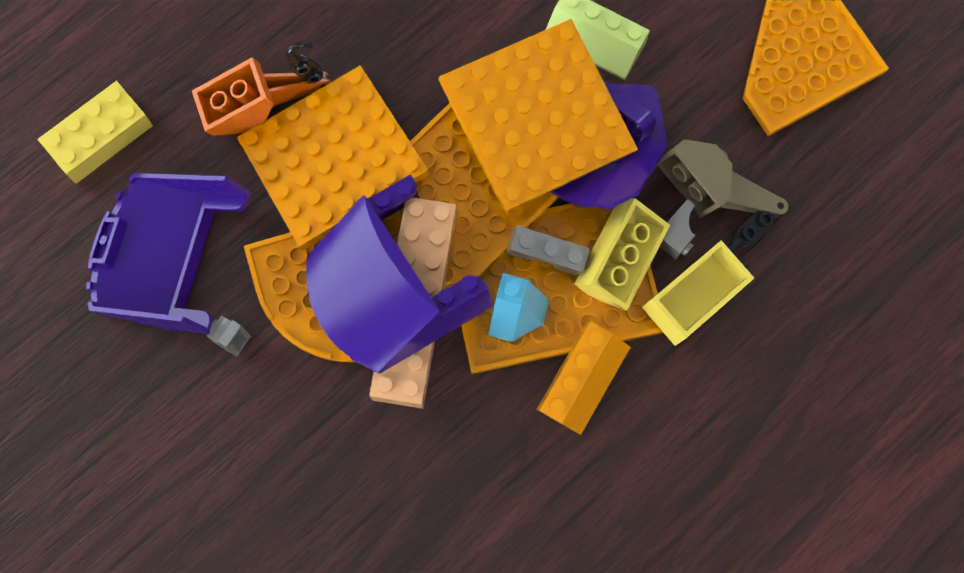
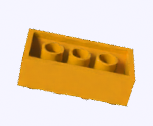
[536,321,631,435]

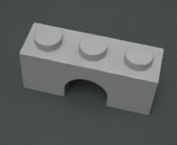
[505,226,590,276]

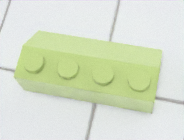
[546,0,650,80]

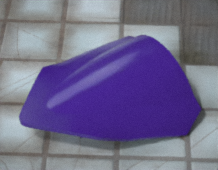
[551,82,667,210]

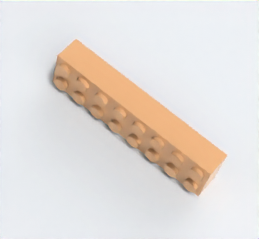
[369,198,457,409]

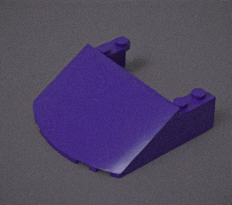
[86,173,251,334]
[306,175,493,374]

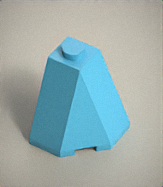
[488,273,550,342]

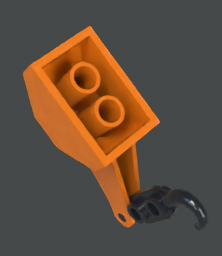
[192,41,331,136]

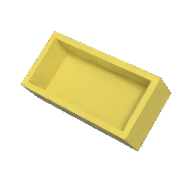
[38,81,153,184]
[642,240,754,346]

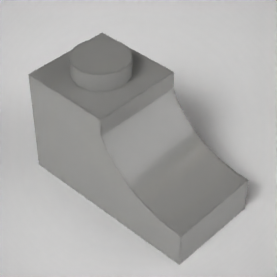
[660,199,695,260]
[207,315,251,357]

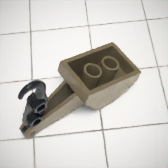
[657,139,788,268]

